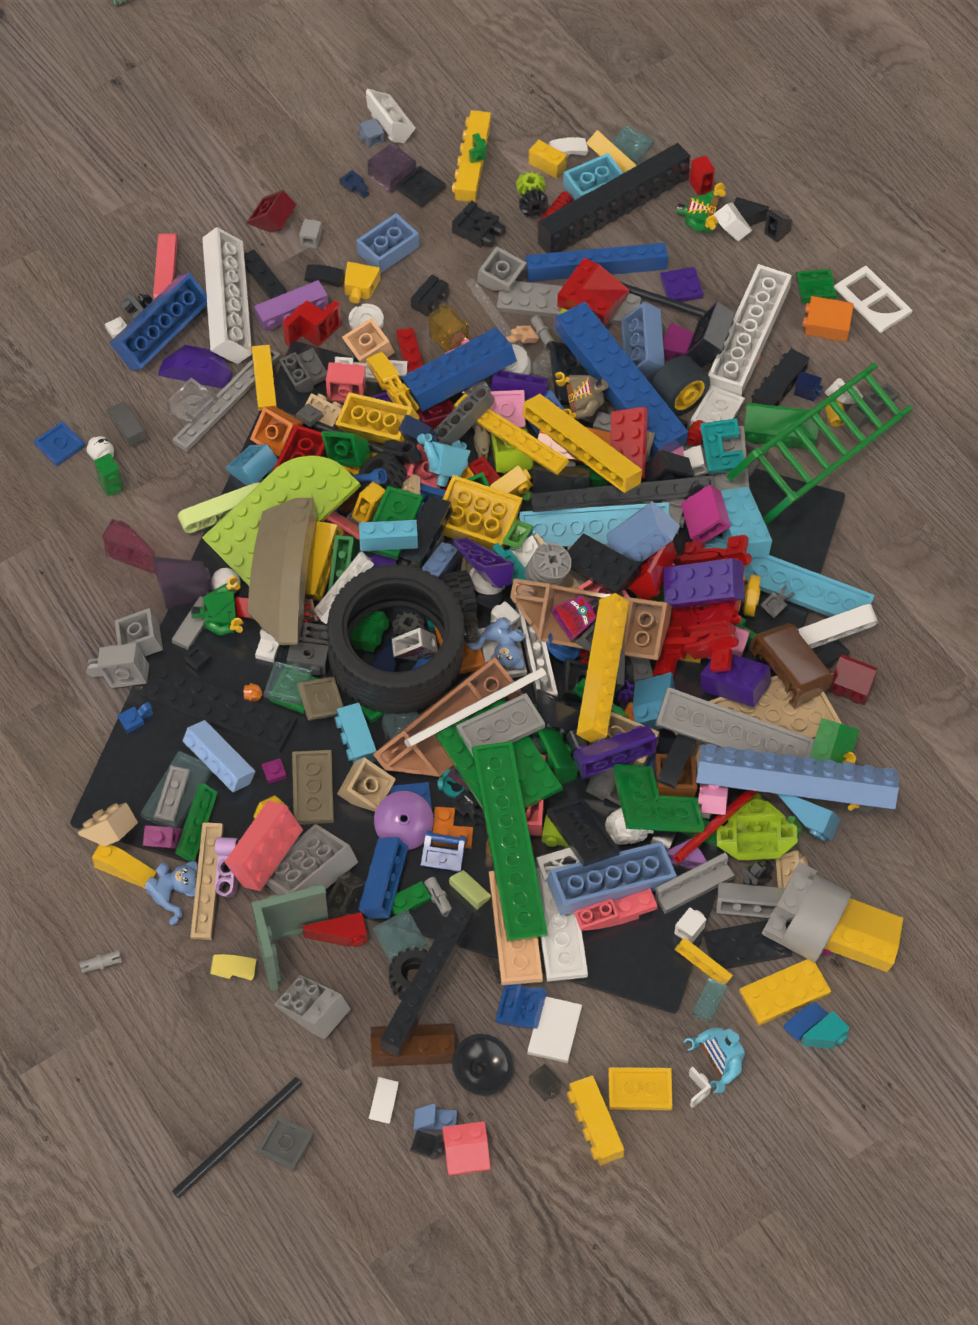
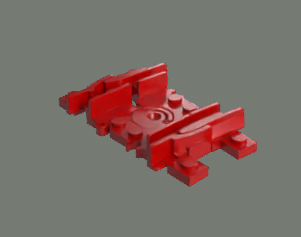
[653,534,752,676]

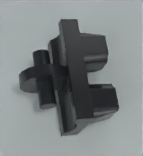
[121,291,152,319]
[740,859,774,886]

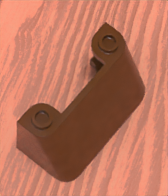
[749,623,834,709]

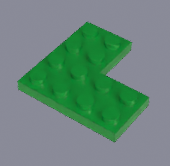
[613,764,705,833]

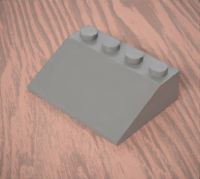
[266,824,358,896]

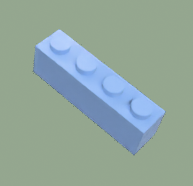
[183,720,255,792]

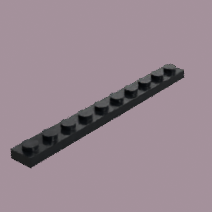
[530,475,715,512]

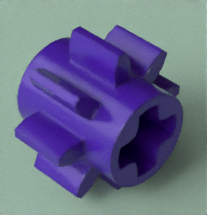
[613,679,634,703]

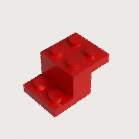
[283,300,341,347]

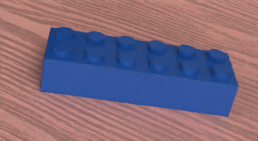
[109,273,207,371]
[401,327,517,412]

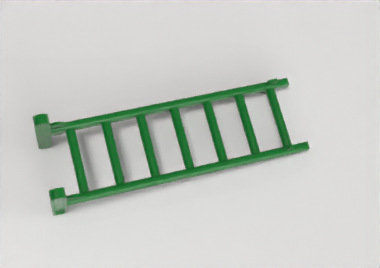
[726,362,913,525]

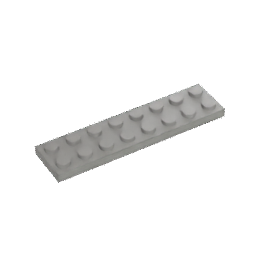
[496,281,641,325]
[655,687,815,758]

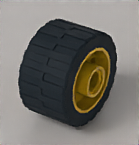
[651,355,710,416]

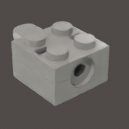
[86,643,149,688]

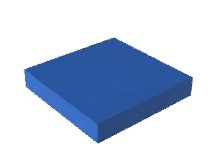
[34,421,86,467]

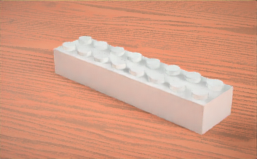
[203,227,252,364]
[708,264,792,397]

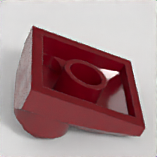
[416,398,455,430]

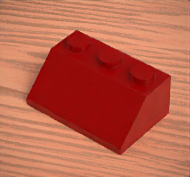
[628,540,677,600]

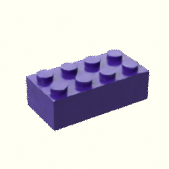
[664,558,744,609]

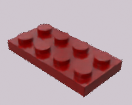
[610,407,648,479]

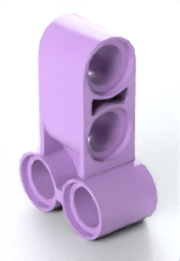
[215,837,240,898]

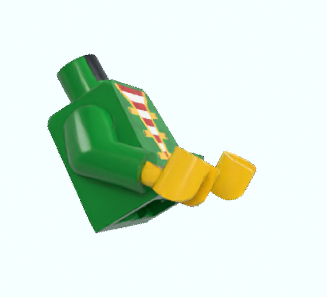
[676,183,726,234]

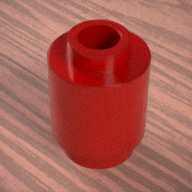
[687,420,706,446]

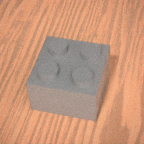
[115,608,163,656]

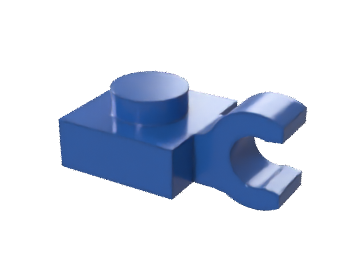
[117,702,154,734]

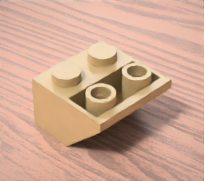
[78,802,138,846]

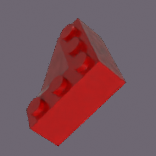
[557,258,630,326]

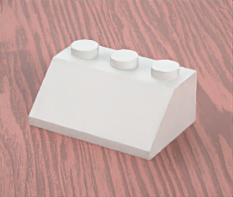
[366,89,416,143]

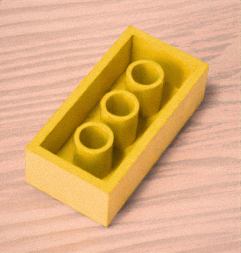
[335,392,420,444]

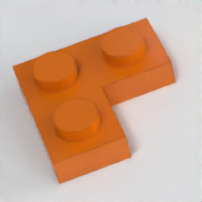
[432,807,473,848]

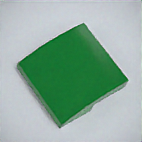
[796,269,837,304]

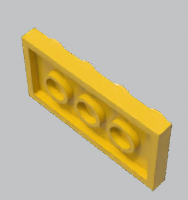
[739,959,831,1026]

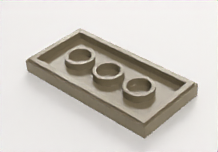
[292,750,334,825]

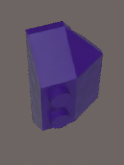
[158,345,232,389]

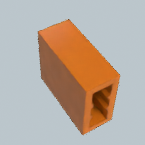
[802,296,854,342]

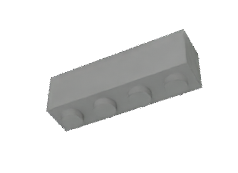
[716,882,785,918]

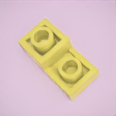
[210,954,256,980]

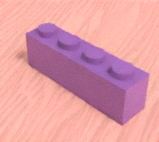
[254,280,328,332]

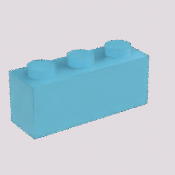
[359,520,418,551]
[335,703,377,764]

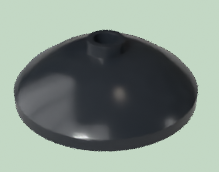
[452,1034,513,1096]

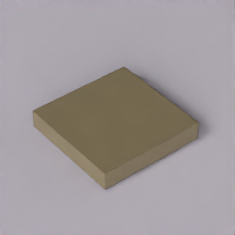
[297,677,344,721]

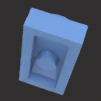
[414,1104,457,1132]

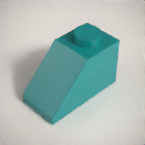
[801,1011,850,1049]

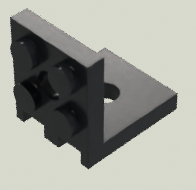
[562,651,625,700]

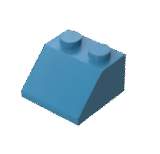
[225,444,278,485]

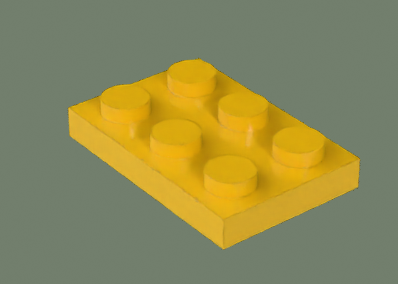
[609,1067,672,1110]

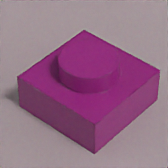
[262,758,287,784]

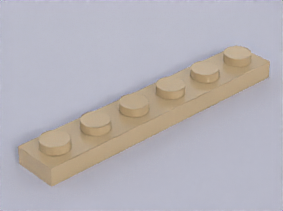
[190,823,224,940]

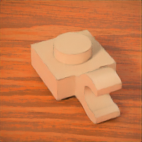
[506,326,539,344]

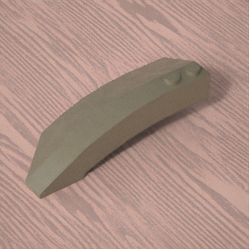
[248,498,318,645]

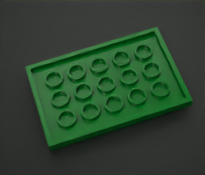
[434,698,562,809]

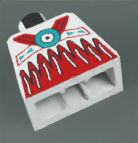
[392,628,438,661]

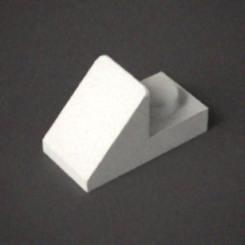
[255,629,280,663]

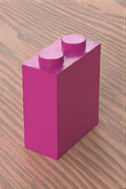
[681,484,731,543]

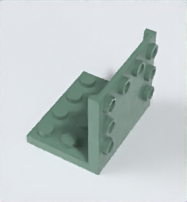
[251,885,328,991]

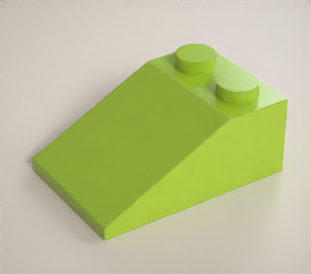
[490,427,533,473]

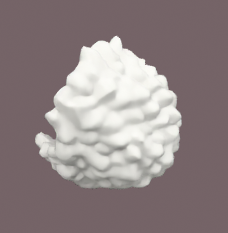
[605,808,653,845]

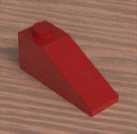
[302,912,368,947]

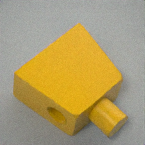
[345,262,381,304]

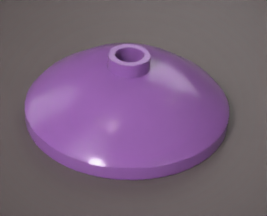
[374,791,434,850]

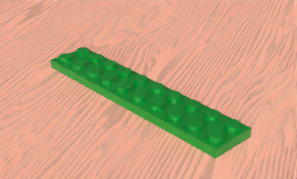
[472,741,548,942]

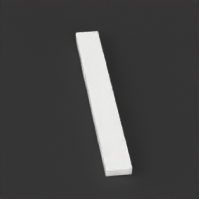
[404,668,546,747]

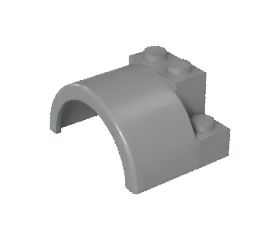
[761,861,851,962]

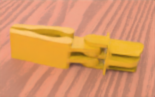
[366,352,419,411]

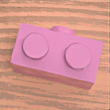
[698,784,728,815]

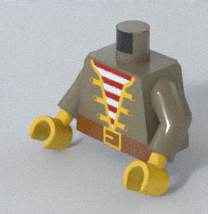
[555,372,608,420]

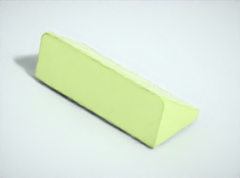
[449,870,491,910]

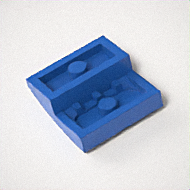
[495,984,547,1029]

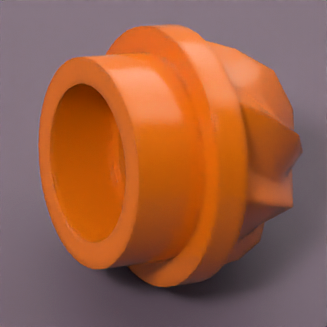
[244,683,262,701]

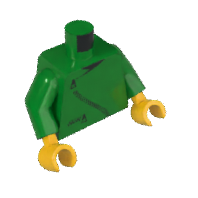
[191,576,244,636]

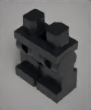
[452,200,505,248]

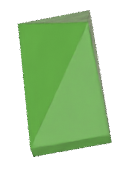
[502,520,533,549]

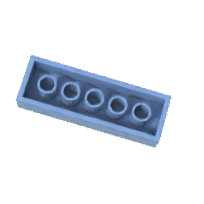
[547,841,677,915]

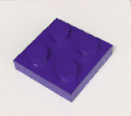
[660,267,703,302]

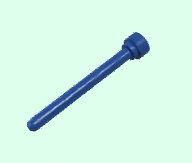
[352,468,387,484]

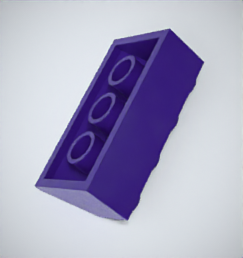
[573,725,657,779]

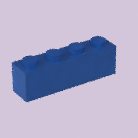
[359,837,408,919]

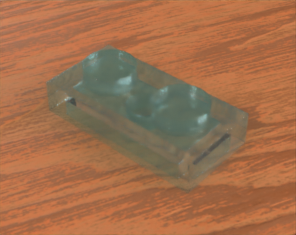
[692,978,727,1023]

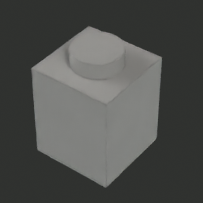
[299,219,322,249]

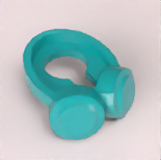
[438,769,468,799]

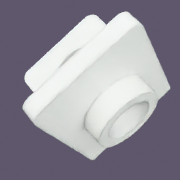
[689,1067,711,1108]

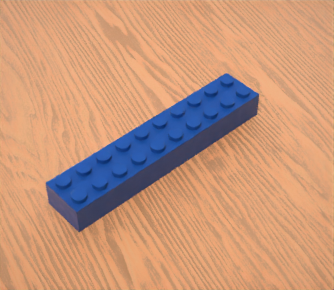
[554,301,688,457]

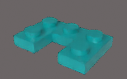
[700,418,744,475]

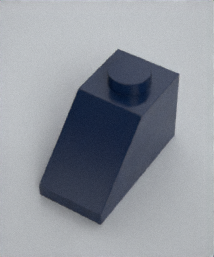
[398,414,438,447]

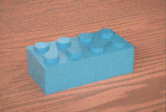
[720,487,772,558]

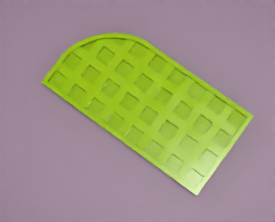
[202,456,361,586]

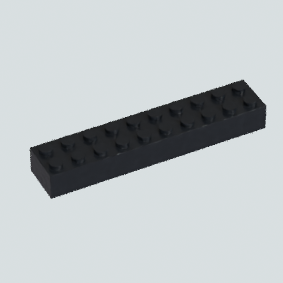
[538,143,691,253]

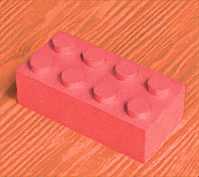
[225,801,303,891]

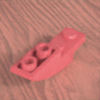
[574,889,658,931]

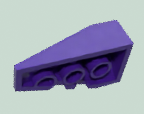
[452,538,514,588]

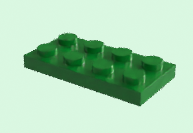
[367,486,423,560]

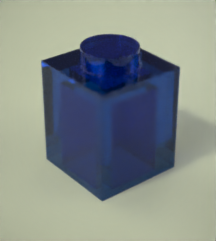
[794,371,823,402]

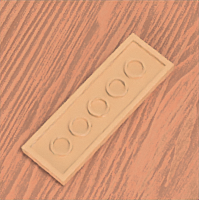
[489,871,543,985]

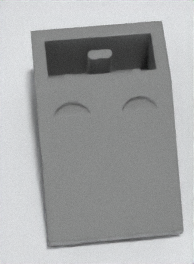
[274,975,351,1040]

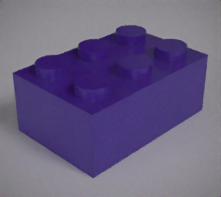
[700,655,771,707]

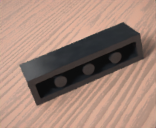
[751,348,810,406]
[399,495,453,568]

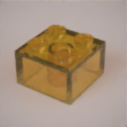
[429,304,469,352]

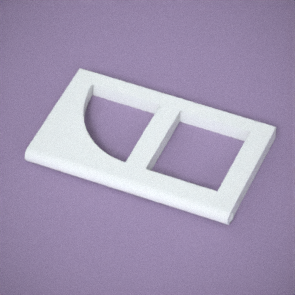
[834,266,913,333]

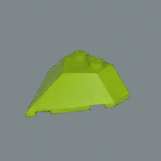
[717,793,798,860]

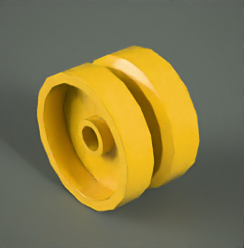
[739,574,761,617]

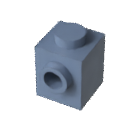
[358,118,384,148]

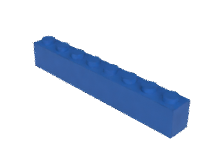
[525,243,668,282]

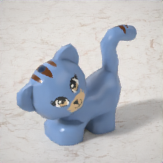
[464,617,526,670]
[145,861,198,925]

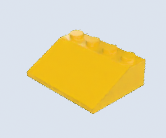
[443,475,523,551]
[824,898,903,972]

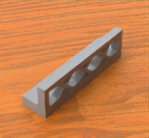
[655,853,735,914]

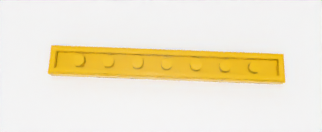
[453,393,569,475]

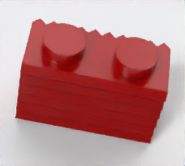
[689,155,715,196]

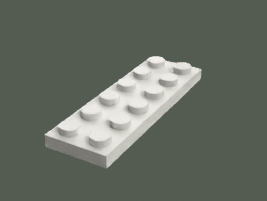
[536,864,588,982]

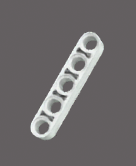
[798,604,878,649]

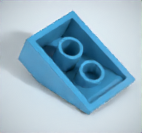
[633,672,675,730]
[778,794,841,841]

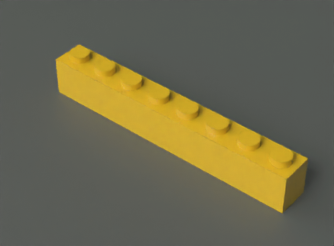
[523,394,642,493]
[576,593,629,743]

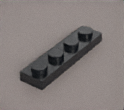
[244,249,288,299]

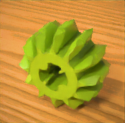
[516,171,546,196]

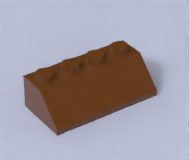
[371,1023,455,1067]

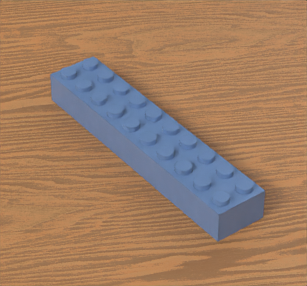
[696,744,899,809]

